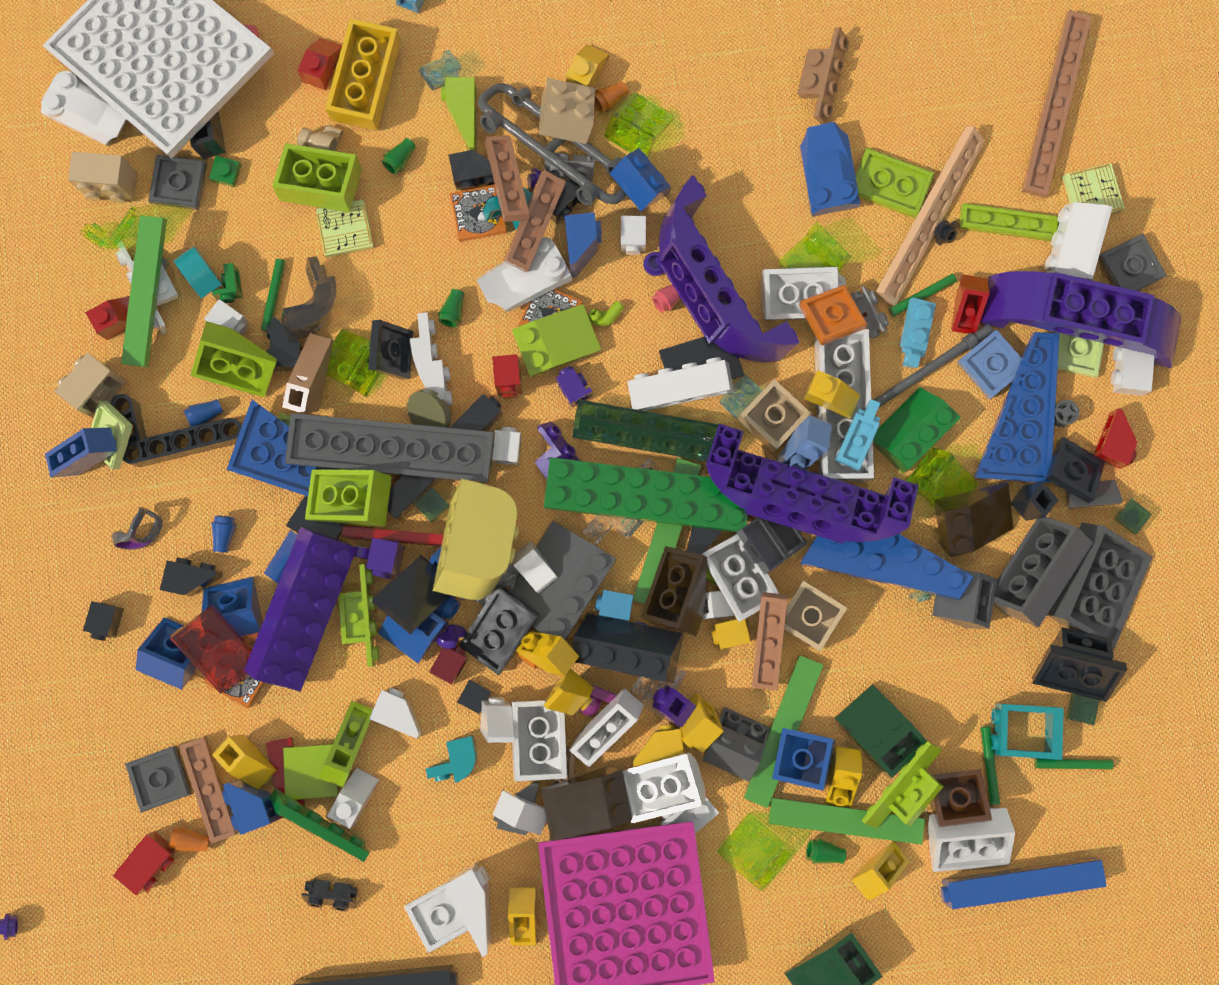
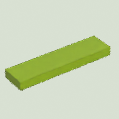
[958,203,1059,242]

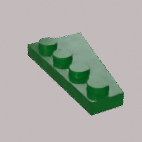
[270,788,370,862]

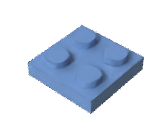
[957,329,1022,399]

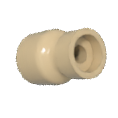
[297,125,343,151]

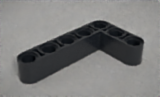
[110,394,243,467]

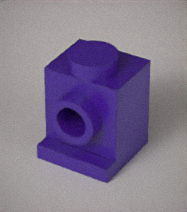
[556,366,593,408]
[652,685,696,727]

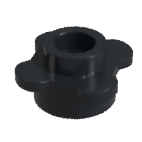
[934,220,959,246]

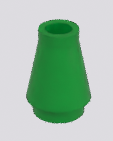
[382,138,416,174]
[438,289,465,327]
[806,838,847,864]

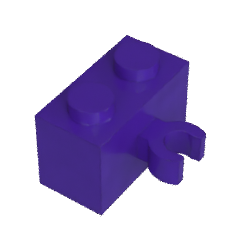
[354,538,405,580]

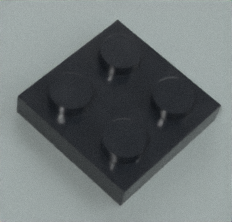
[368,320,413,380]
[1046,437,1105,504]

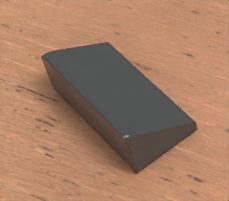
[1066,480,1123,509]

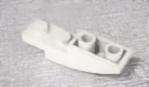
[410,312,453,407]

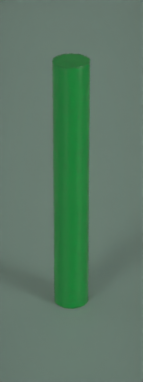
[261,259,285,332]
[888,273,957,317]
[980,726,1001,805]
[1034,758,1114,770]

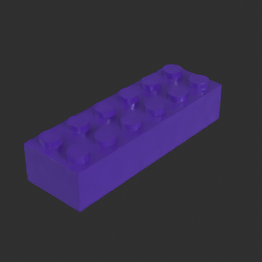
[244,527,357,692]

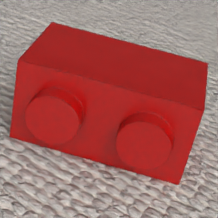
[492,354,523,399]
[113,831,176,896]

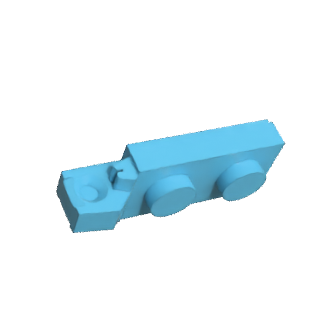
[900,298,936,368]
[835,399,880,471]

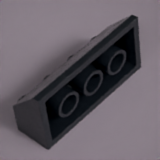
[572,614,684,684]

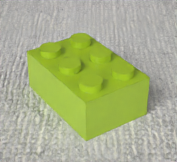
[272,143,362,212]

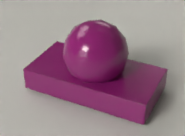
[579,684,618,716]

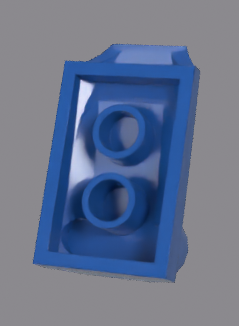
[800,122,861,217]

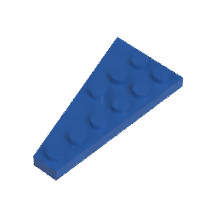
[974,332,1060,483]
[226,399,340,497]
[800,534,973,600]

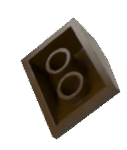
[934,482,1014,557]
[640,546,707,637]
[541,766,632,841]

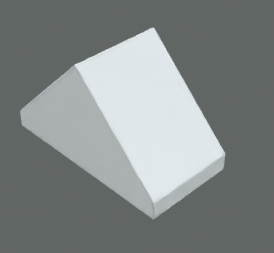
[513,541,558,594]
[493,790,547,835]

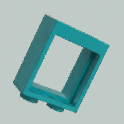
[991,703,1064,760]

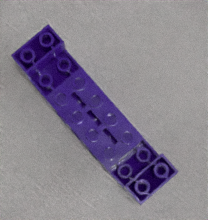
[658,175,800,363]
[980,271,1181,368]
[706,424,918,544]

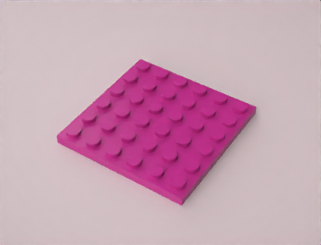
[538,821,715,985]

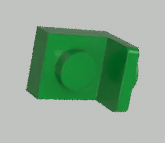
[212,263,243,303]

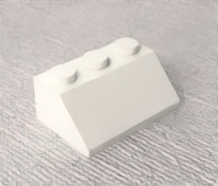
[1045,202,1112,280]
[701,535,779,622]
[511,700,567,781]
[928,808,1015,872]

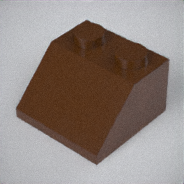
[930,769,992,828]

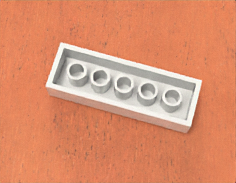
[814,329,874,482]

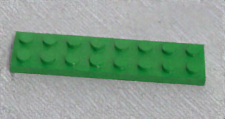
[544,457,751,532]

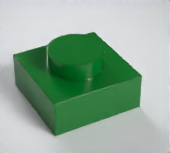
[209,156,241,187]

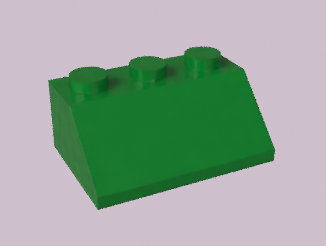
[873,387,961,474]

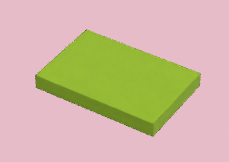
[855,148,934,219]

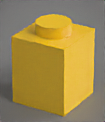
[710,619,751,650]

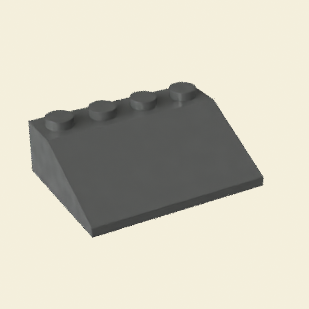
[508,521,616,641]
[1047,522,1152,648]

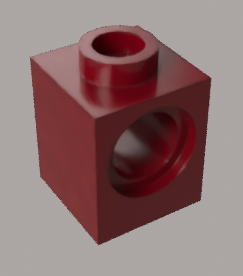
[429,645,469,685]

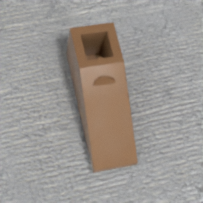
[282,333,334,414]

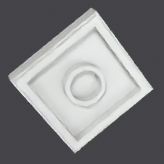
[404,882,468,953]

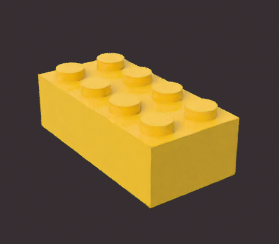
[325,18,401,131]

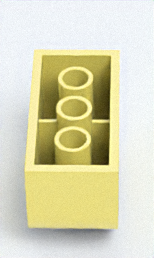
[433,479,519,600]

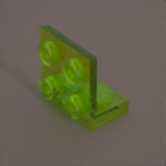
[604,92,674,157]
[78,206,137,251]
[779,221,851,272]
[326,329,380,398]
[906,447,978,509]
[717,813,795,891]

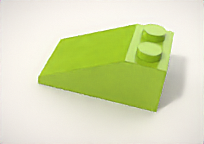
[512,304,601,378]
[190,321,277,397]
[305,470,392,526]

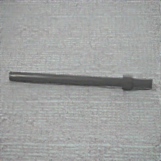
[874,324,993,407]

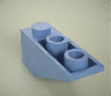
[776,415,832,470]

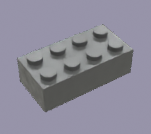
[993,517,1093,628]

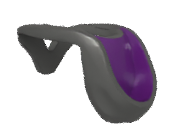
[112,507,163,550]

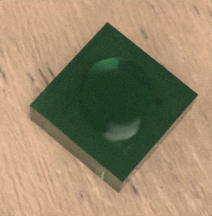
[414,487,450,523]
[1114,499,1152,534]
[1066,694,1099,725]

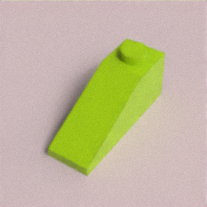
[441,77,477,152]
[319,701,373,788]

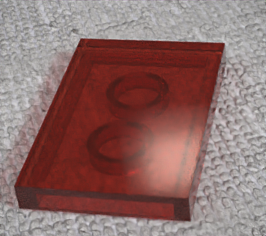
[170,605,252,694]

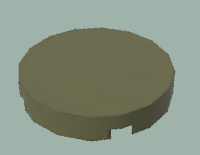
[407,388,451,428]

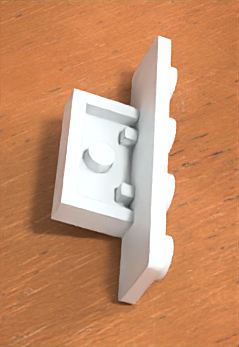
[115,241,178,335]

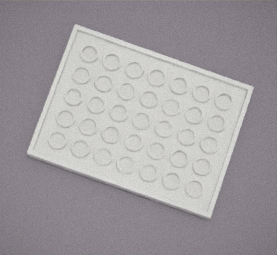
[43,0,274,159]

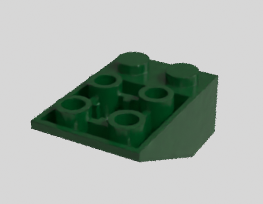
[835,684,927,778]
[784,927,883,985]

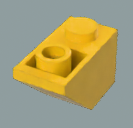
[516,631,579,676]
[213,735,277,790]
[825,746,862,807]

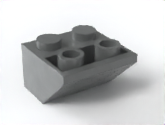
[932,569,997,629]
[702,707,770,782]

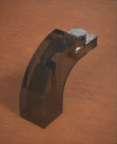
[281,256,336,342]

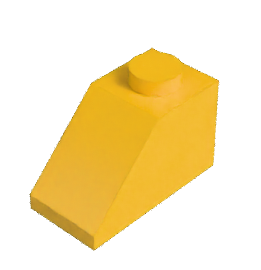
[566,44,609,87]
[804,370,861,419]
[543,668,594,715]
[680,693,724,753]
[633,724,684,767]
[852,841,910,901]
[508,886,536,945]

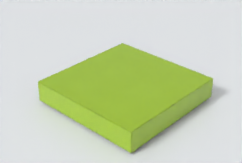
[283,744,338,800]

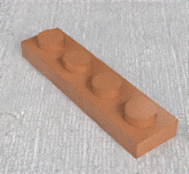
[485,135,529,222]
[504,170,566,272]
[752,592,788,691]
[179,736,238,844]

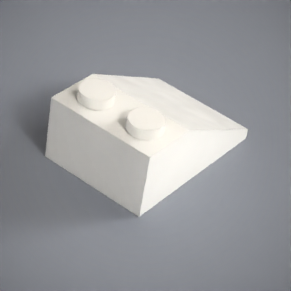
[444,862,492,957]

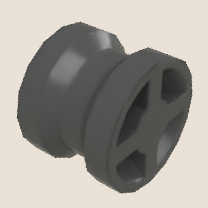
[1054,400,1079,428]

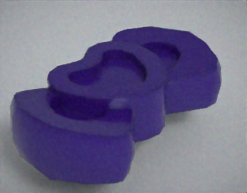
[436,624,466,649]

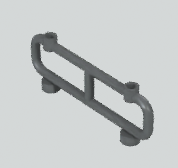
[478,83,628,205]

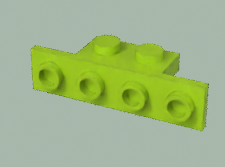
[338,564,379,667]
[862,741,944,828]

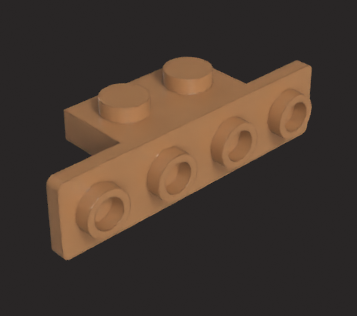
[797,27,849,124]

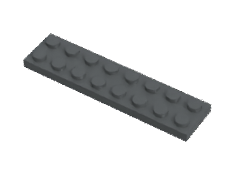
[285,413,494,483]

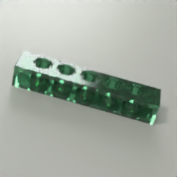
[572,399,719,462]

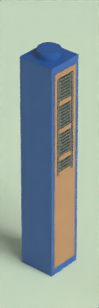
[940,857,1107,909]

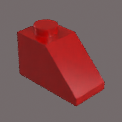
[297,38,342,90]
[951,274,990,334]
[85,296,130,340]
[1094,408,1138,469]

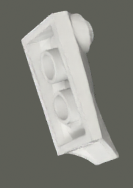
[41,71,127,146]
[476,237,572,313]
[761,267,846,320]
[623,752,706,823]

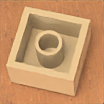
[539,78,595,144]
[68,152,137,203]
[54,352,127,418]
[737,379,811,454]
[785,581,847,651]

